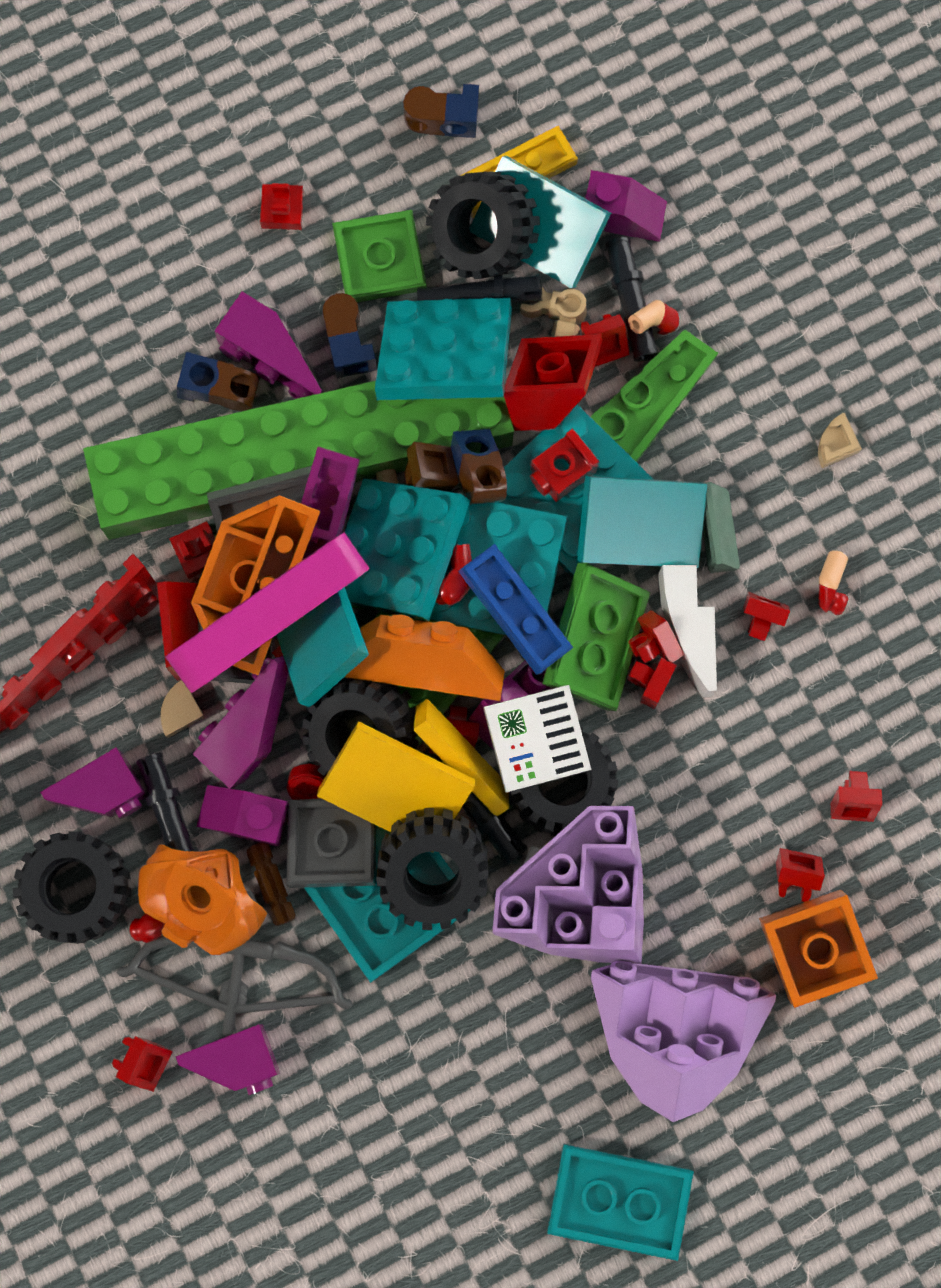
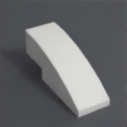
[658,565,717,697]

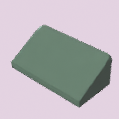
[703,482,740,573]

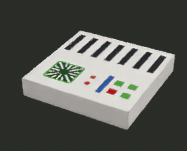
[483,685,591,792]

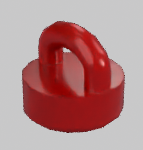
[287,764,327,800]

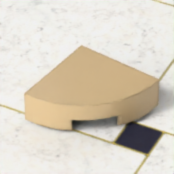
[818,413,862,468]
[161,680,205,738]

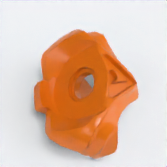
[138,844,267,955]

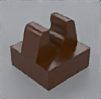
[404,441,459,491]

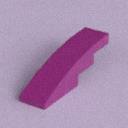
[301,446,360,560]

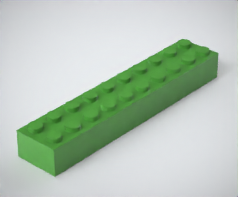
[83,381,514,540]

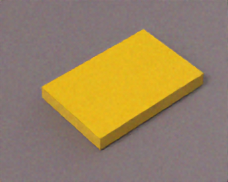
[317,721,475,853]

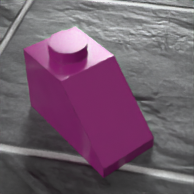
[586,170,667,242]
[40,747,148,819]
[196,785,289,847]
[175,1024,281,1095]

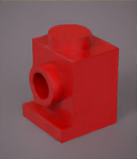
[530,428,599,502]

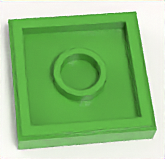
[332,210,427,302]

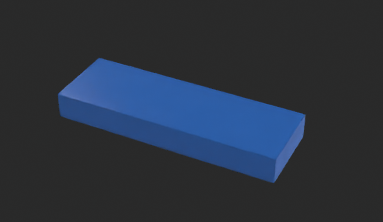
[458,544,573,675]

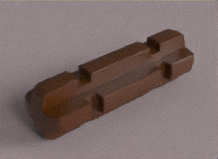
[246,842,296,926]

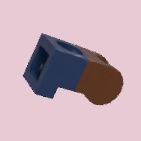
[403,84,479,138]
[323,293,377,379]
[177,352,260,411]
[451,429,507,505]

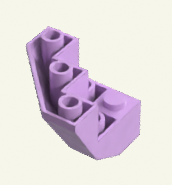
[493,806,644,964]
[591,961,776,1122]

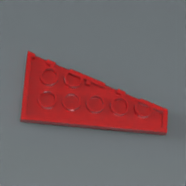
[0,553,159,734]

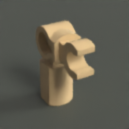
[520,287,587,337]

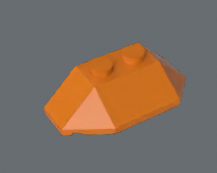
[191,495,320,675]
[345,615,505,701]

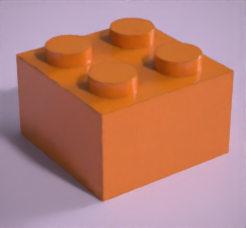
[759,890,878,1008]

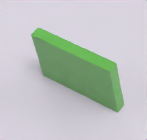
[542,563,650,711]

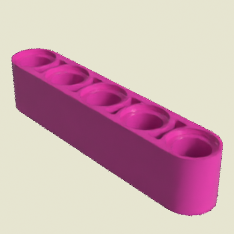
[165,532,370,693]

